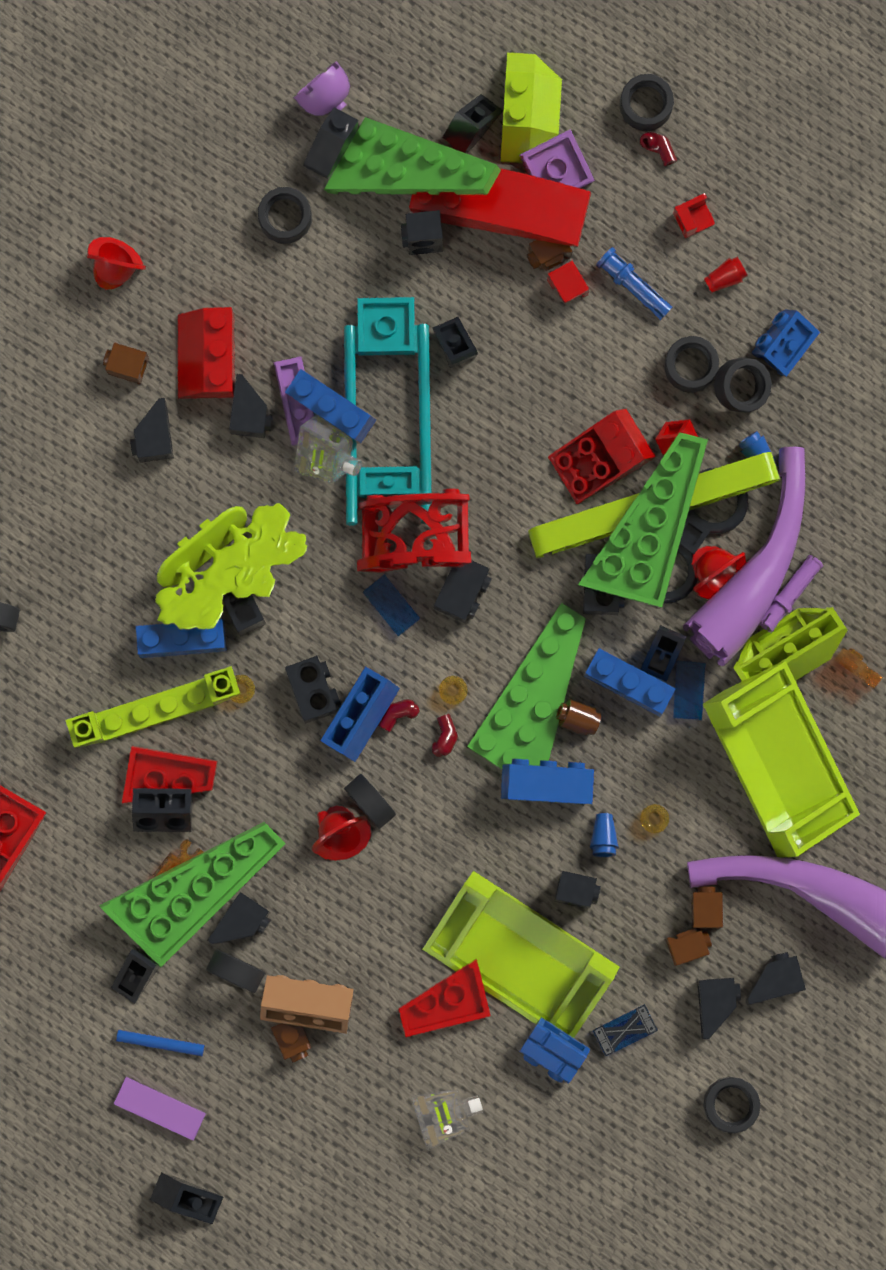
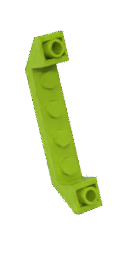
[65,666,241,748]

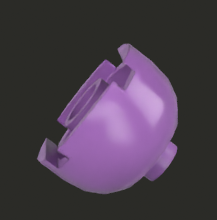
[293,61,350,116]

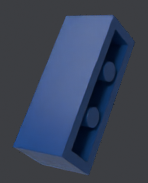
[285,369,376,443]
[136,619,227,658]
[584,648,676,717]
[320,666,400,762]
[501,759,594,804]

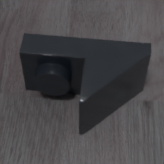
[432,317,478,368]

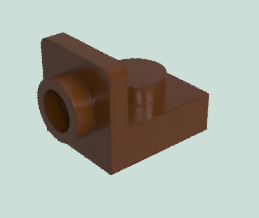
[271,1023,312,1063]

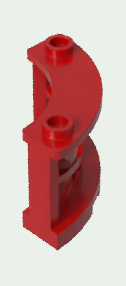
[357,489,471,573]

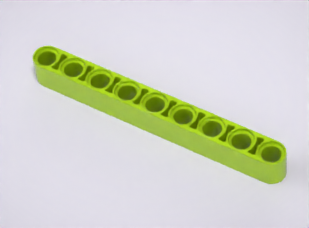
[528,452,780,558]

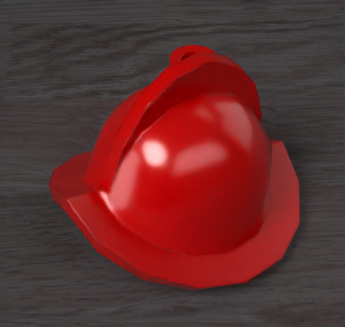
[87,237,146,290]
[692,546,746,599]
[312,806,371,861]

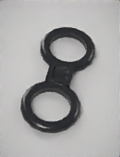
[664,468,748,604]

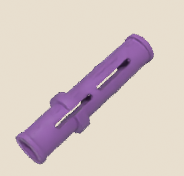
[759,555,823,633]

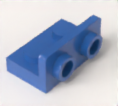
[752,309,820,377]

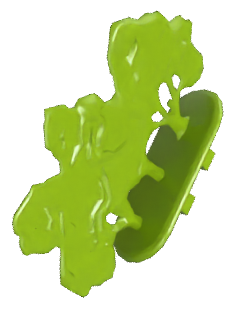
[155,503,307,629]

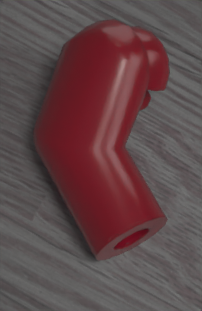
[640,132,677,166]
[378,699,420,732]
[431,714,458,757]

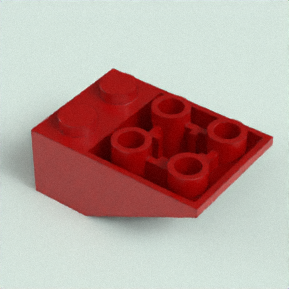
[548,409,656,505]

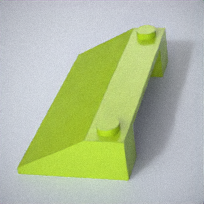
[703,661,860,858]
[422,871,620,1038]

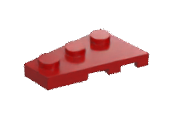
[122,746,218,803]
[399,958,491,1037]

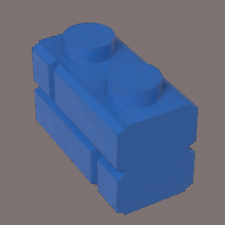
[519,1017,590,1084]

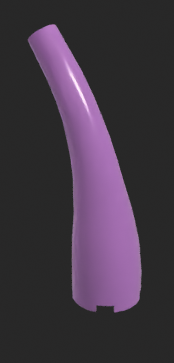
[683,447,805,666]
[687,856,886,959]

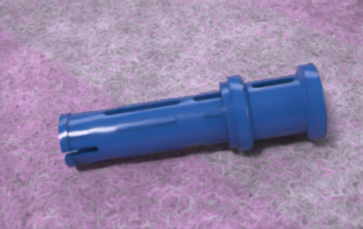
[596,247,673,320]

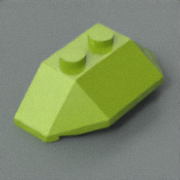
[500,52,562,163]
[734,607,848,681]

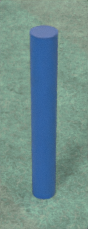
[116,1030,205,1056]

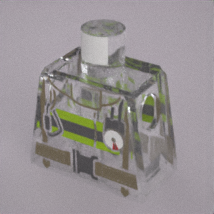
[294,415,362,483]
[411,1089,483,1151]

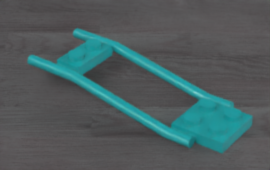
[344,297,432,526]

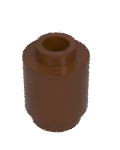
[556,699,601,736]

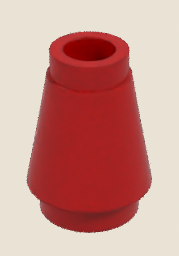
[704,257,748,293]

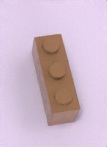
[260,975,354,1034]

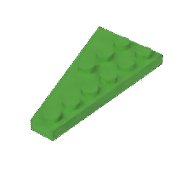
[324,117,501,195]
[578,432,708,608]
[467,603,586,770]
[99,822,286,967]

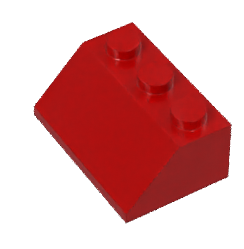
[178,307,235,399]

